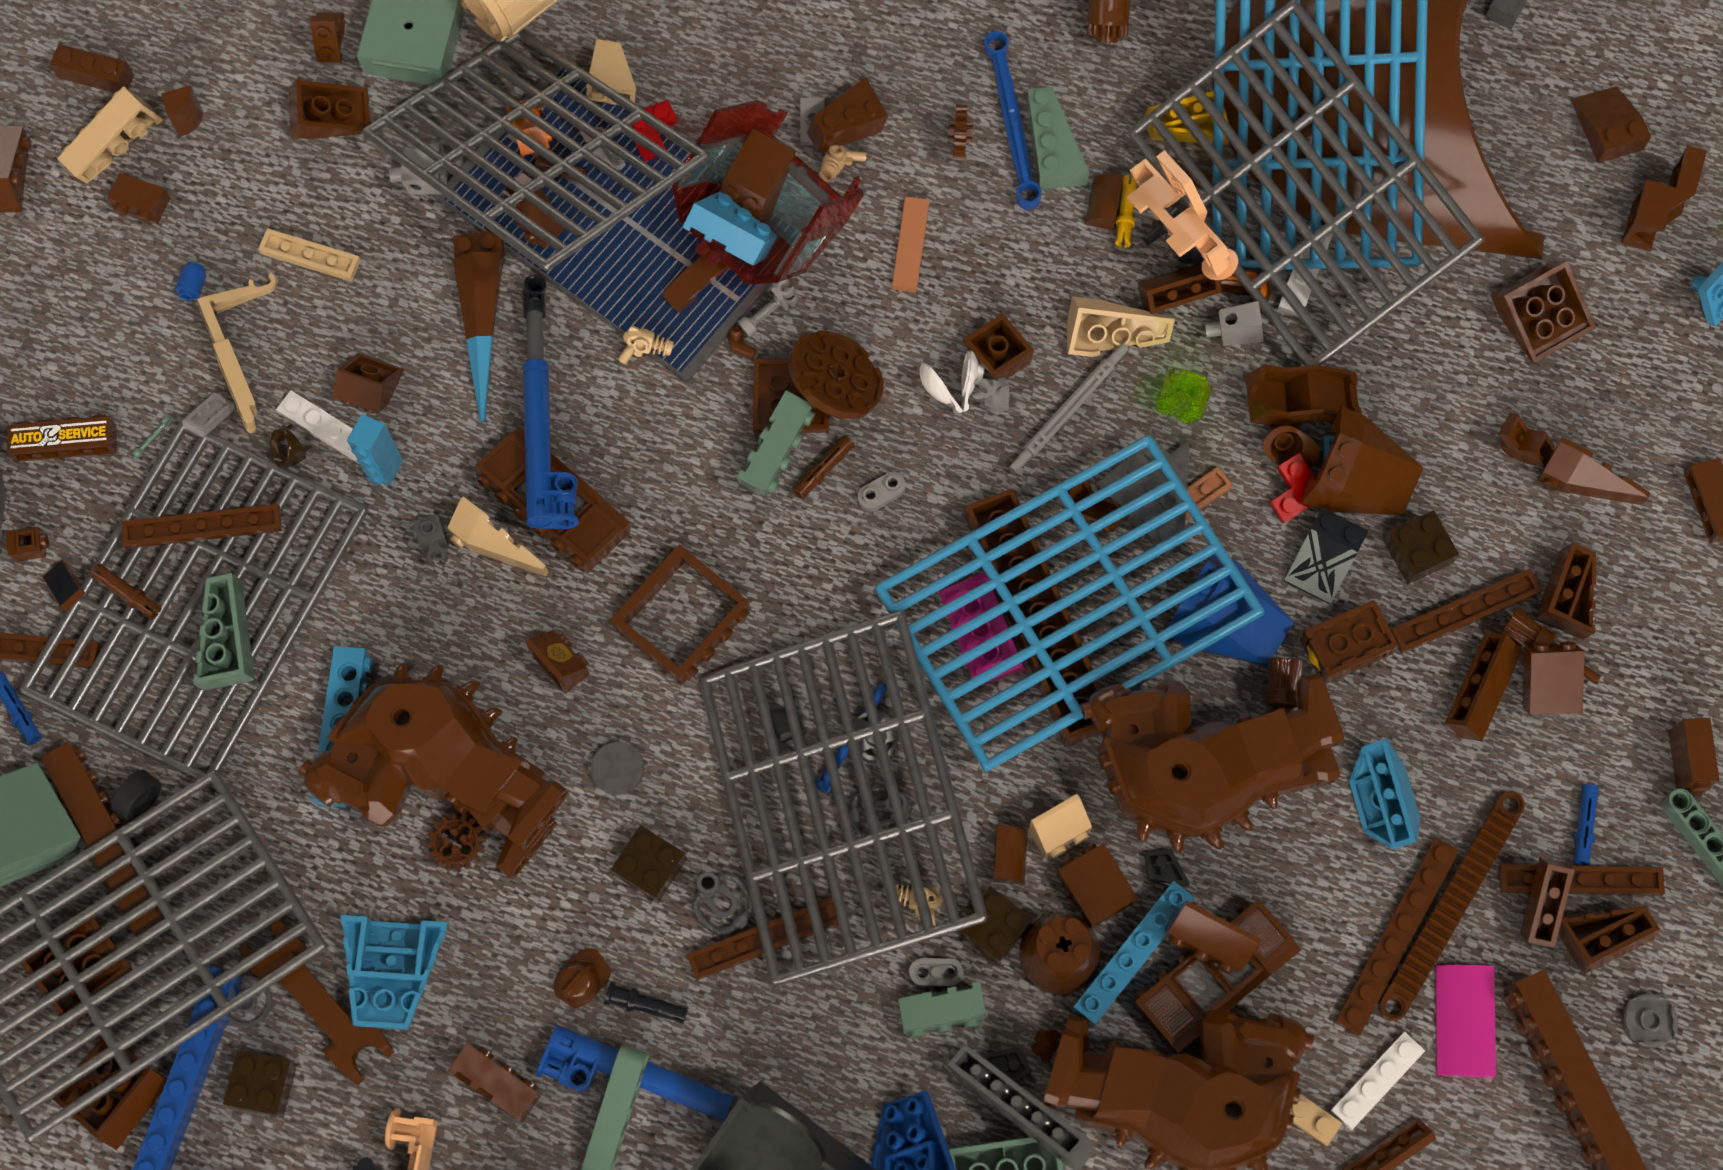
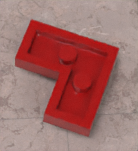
[623,99,678,162]
[1269,453,1316,524]

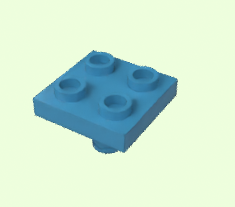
[1692,262,1723,327]

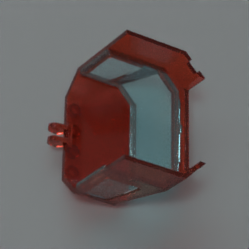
[672,100,864,285]

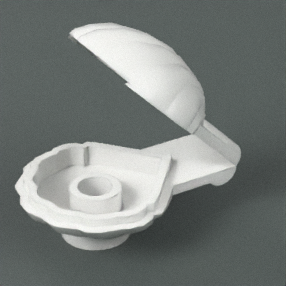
[920,350,984,413]

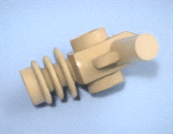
[819,145,866,182]
[618,325,674,364]
[895,884,943,926]

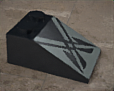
[1284,507,1369,605]

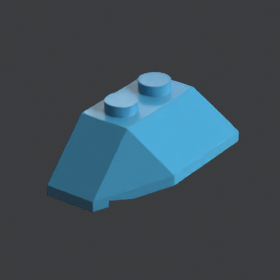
[1349,739,1420,849]

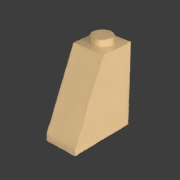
[586,39,636,105]

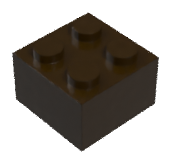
[1383,510,1459,584]
[611,825,687,903]
[956,886,1033,966]
[223,1050,297,1118]

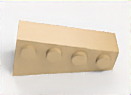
[57,86,164,184]

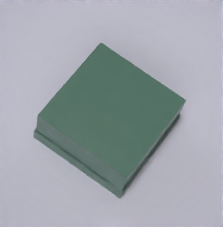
[357,0,464,85]
[0,763,80,887]

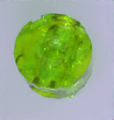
[1155,369,1214,425]

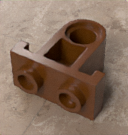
[310,12,345,63]

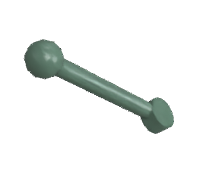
[133,416,173,458]

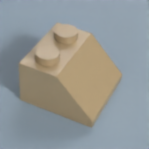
[1028,794,1092,858]

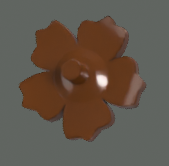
[1031,1029,1060,1063]

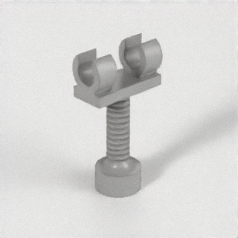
[737,280,799,337]

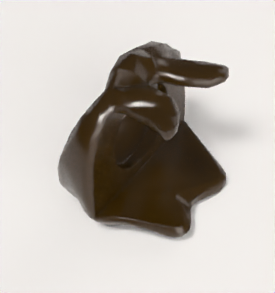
[270,424,312,467]

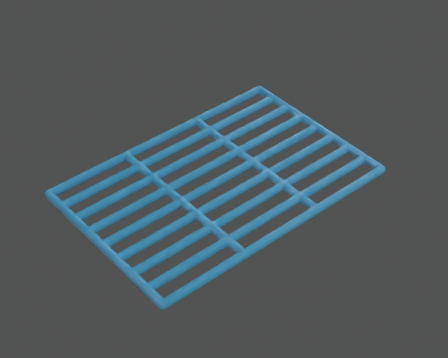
[1211,0,1428,270]
[875,435,1265,771]

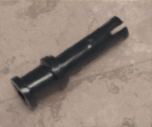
[604,981,688,1024]

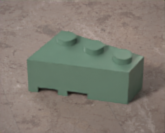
[898,981,986,1038]

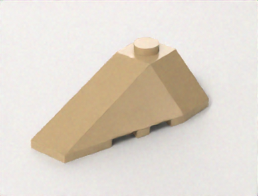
[1067,296,1175,357]
[447,496,549,577]

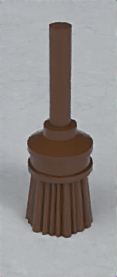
[1499,607,1601,684]
[1266,657,1304,714]

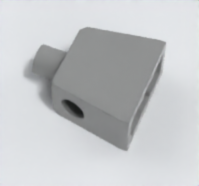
[389,142,447,195]
[1205,301,1264,346]

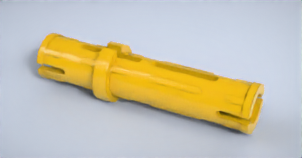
[1115,175,1137,248]

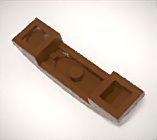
[662,243,744,314]

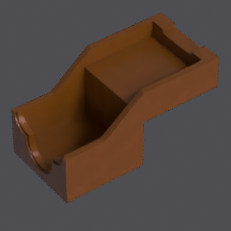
[1621,145,1707,252]
[1245,364,1362,427]

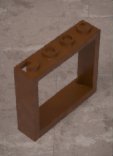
[610,544,751,685]

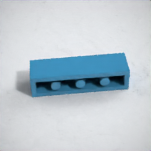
[347,414,403,486]

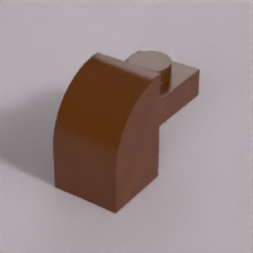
[1499,413,1555,467]

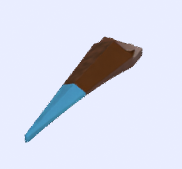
[453,231,505,423]

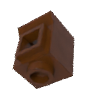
[6,527,49,562]

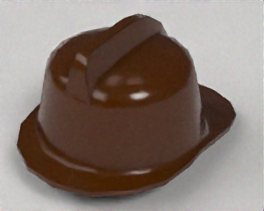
[1263,424,1320,469]
[553,948,611,1008]

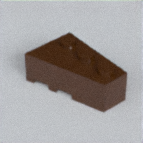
[807,77,888,153]
[0,126,31,212]
[1558,906,1660,975]
[447,1043,541,1123]

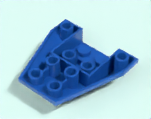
[1168,554,1294,666]
[871,1090,955,1170]

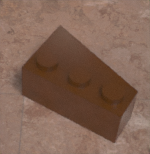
[1536,542,1596,640]

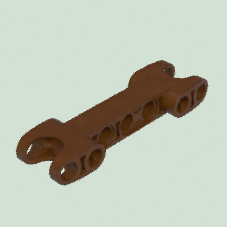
[238,920,395,1085]

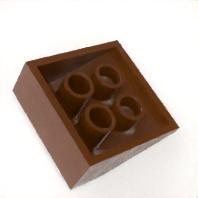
[1490,261,1596,363]
[21,907,133,1027]
[53,1038,167,1150]

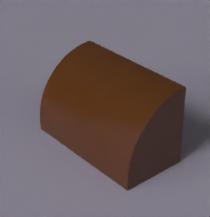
[161,85,203,137]
[1084,174,1124,230]
[993,825,1028,885]

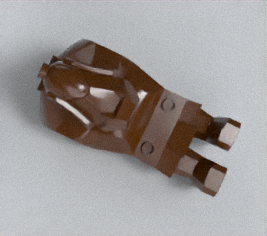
[298,663,569,879]
[1080,673,1344,852]
[1043,1010,1315,1170]

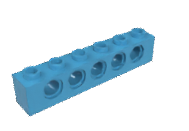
[311,646,373,807]
[1072,881,1195,1028]

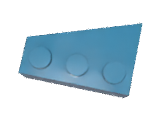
[683,192,778,265]

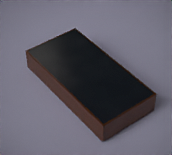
[43,560,85,611]

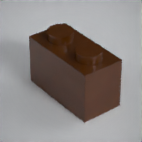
[107,173,170,223]

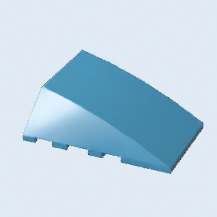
[341,915,449,1030]

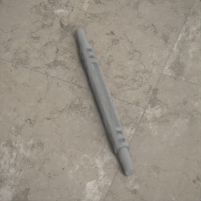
[1008,343,1129,474]

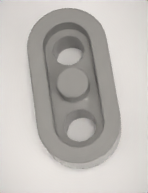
[858,472,905,511]
[909,958,963,988]

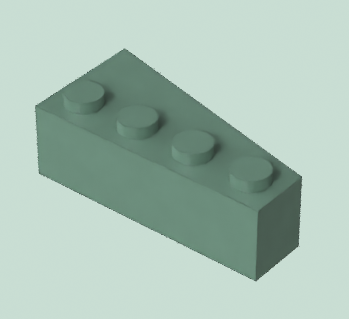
[737,391,816,497]

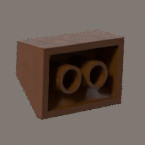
[1163,901,1262,975]

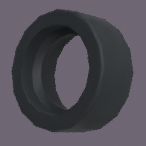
[111,770,161,822]

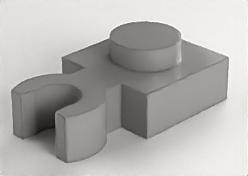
[973,379,1010,412]

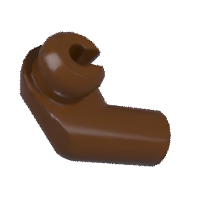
[727,326,757,360]

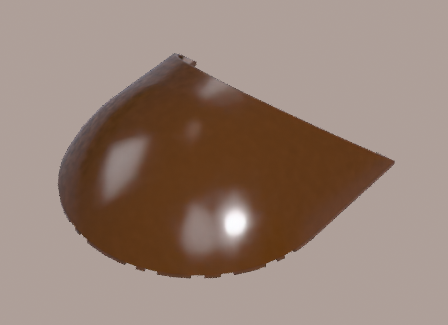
[1213,0,1544,259]

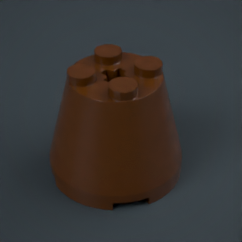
[1019,913,1101,995]

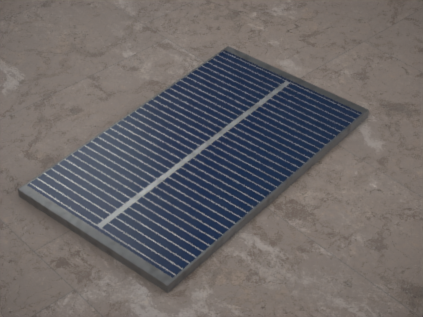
[435,63,810,383]

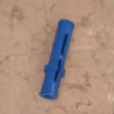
[0,673,42,745]
[1573,784,1599,866]

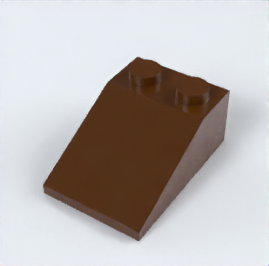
[288,80,370,139]
[1571,86,1651,163]
[719,128,797,221]

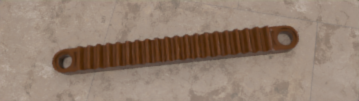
[1378,791,1525,1022]

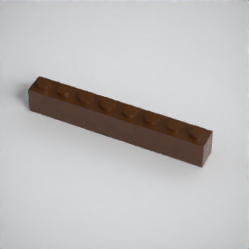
[40,741,165,937]

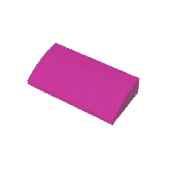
[939,572,1026,686]
[1435,965,1496,1079]

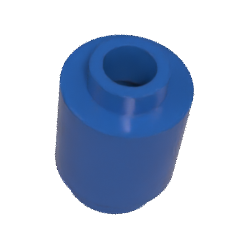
[175,262,206,301]

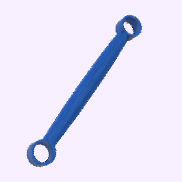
[984,31,1041,210]

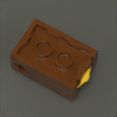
[1299,600,1399,684]

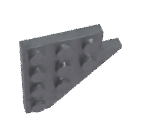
[1096,438,1189,556]

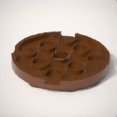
[788,330,884,419]

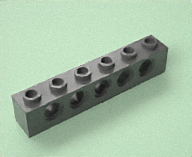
[947,1044,1095,1170]

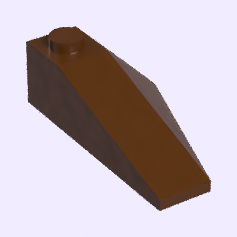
[1538,437,1650,505]

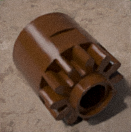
[1087,0,1131,43]

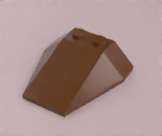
[1300,406,1424,515]

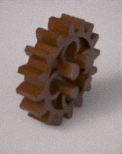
[948,104,973,159]
[427,813,486,872]

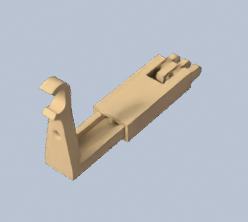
[197,273,276,434]

